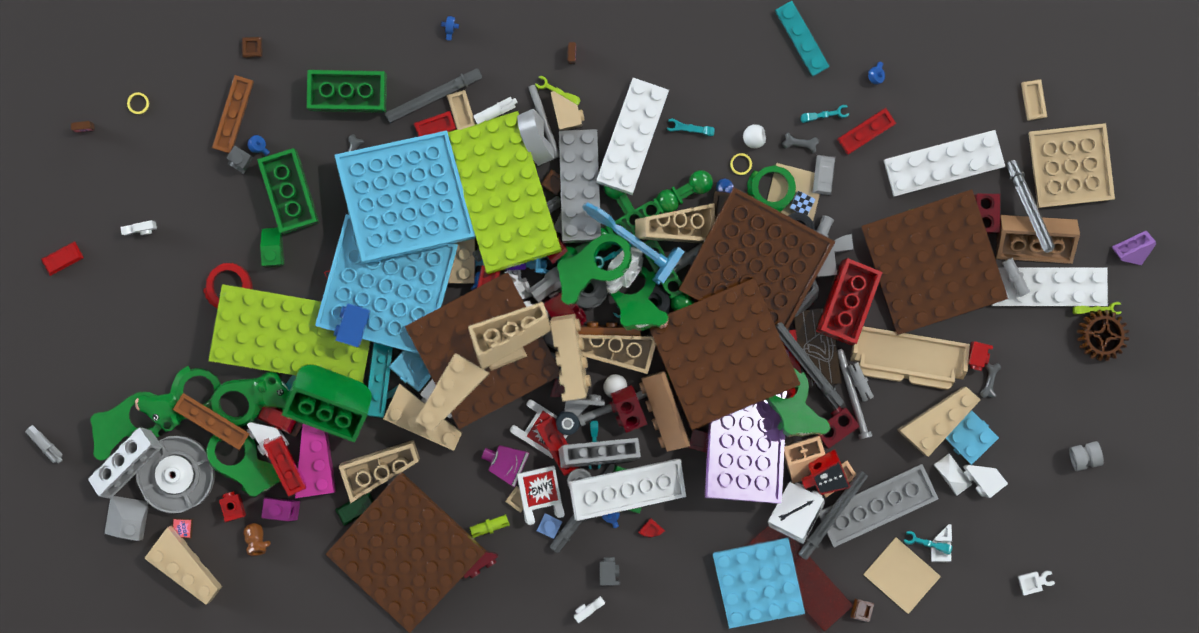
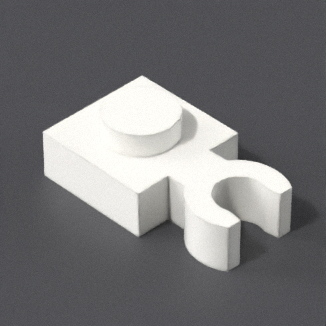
[120,220,157,236]
[505,270,532,300]
[1018,571,1055,595]
[574,596,605,623]

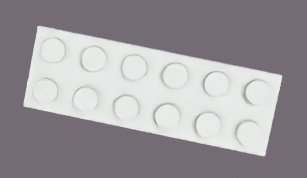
[596,78,669,195]
[884,130,1005,197]
[991,268,1108,306]
[569,458,686,521]

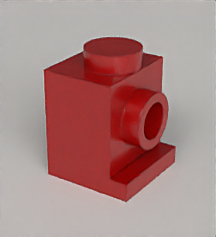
[968,341,993,371]
[219,491,246,522]

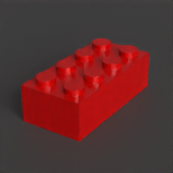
[816,258,883,345]

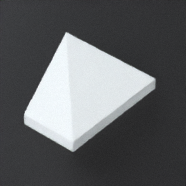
[934,453,972,496]

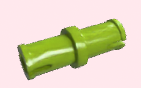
[470,514,510,539]

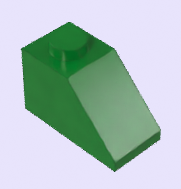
[260,228,284,267]

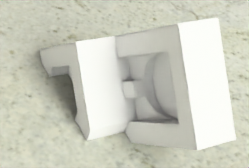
[931,524,952,562]

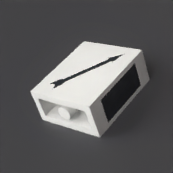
[768,482,825,544]

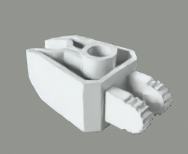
[606,247,643,294]

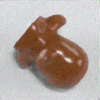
[244,523,271,556]

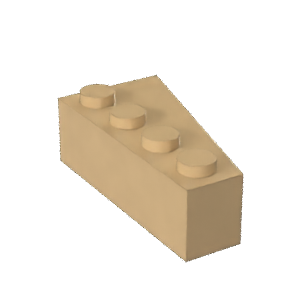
[635,203,715,243]
[468,302,552,370]
[550,314,591,401]
[579,335,656,374]
[416,353,489,431]
[383,384,462,451]
[897,387,980,457]
[339,440,420,503]
[144,526,222,605]

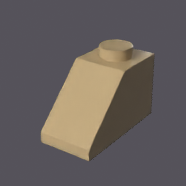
[551,91,585,131]

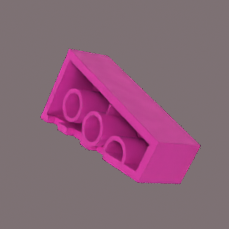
[295,424,336,498]

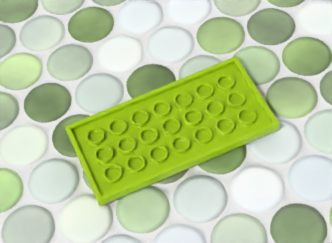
[448,111,561,274]
[209,284,370,383]

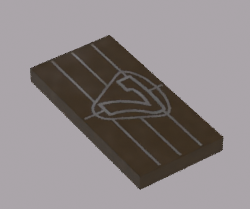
[794,308,841,387]

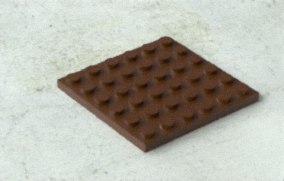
[678,187,835,330]
[861,189,1008,335]
[405,272,560,429]
[649,278,801,431]
[326,472,486,633]

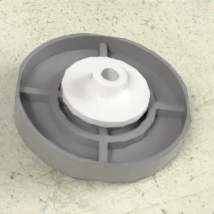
[136,436,215,513]

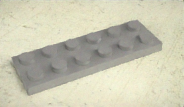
[559,129,601,243]
[819,464,938,547]

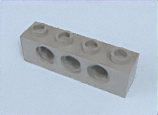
[88,427,162,499]
[558,438,641,468]

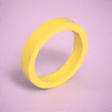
[127,93,149,114]
[730,153,752,175]

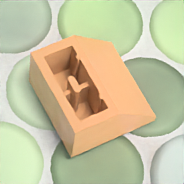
[784,435,825,484]

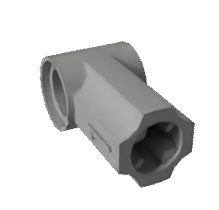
[529,266,562,303]

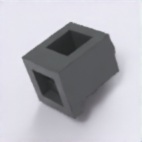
[226,145,254,174]
[600,557,619,585]

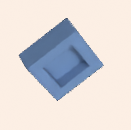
[537,513,562,539]

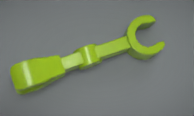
[535,76,580,106]
[1073,302,1122,315]

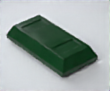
[335,492,374,526]

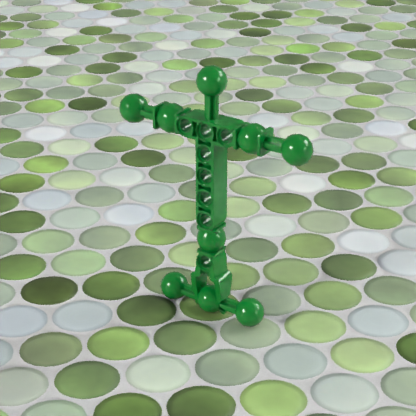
[556,170,713,383]

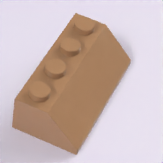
[996,215,1080,264]
[639,370,690,452]

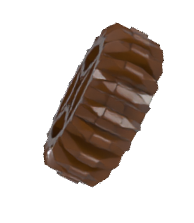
[1077,310,1129,361]

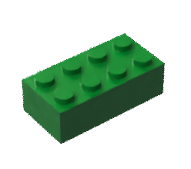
[307,70,387,113]
[257,148,320,234]

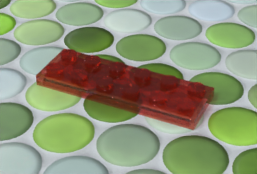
[747,525,853,631]

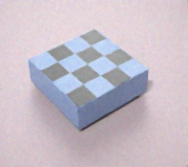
[790,191,815,216]

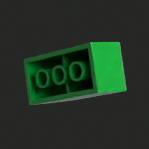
[282,365,372,442]

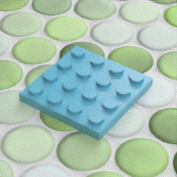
[713,537,805,629]

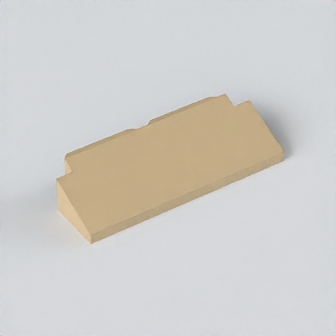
[850,326,970,390]

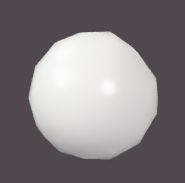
[743,124,766,148]
[603,374,627,398]

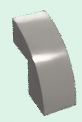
[517,109,554,166]
[816,234,853,278]

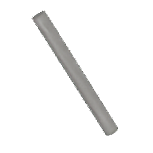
[528,85,560,159]

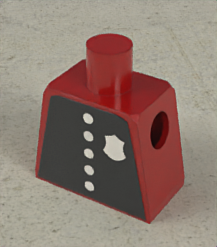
[801,450,850,494]

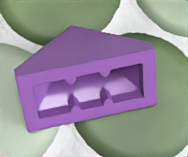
[1112,231,1156,265]

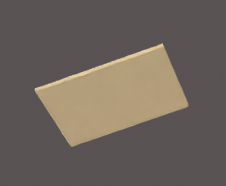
[767,163,820,221]
[863,537,941,614]

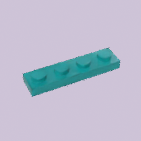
[775,1,830,77]
[367,342,393,418]

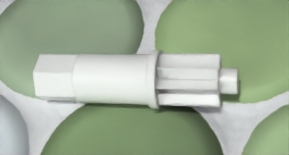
[473,97,518,125]

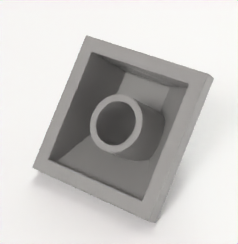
[104,496,149,541]

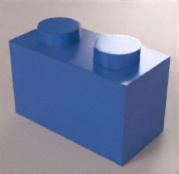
[334,303,371,348]

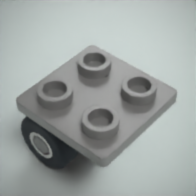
[556,394,605,435]

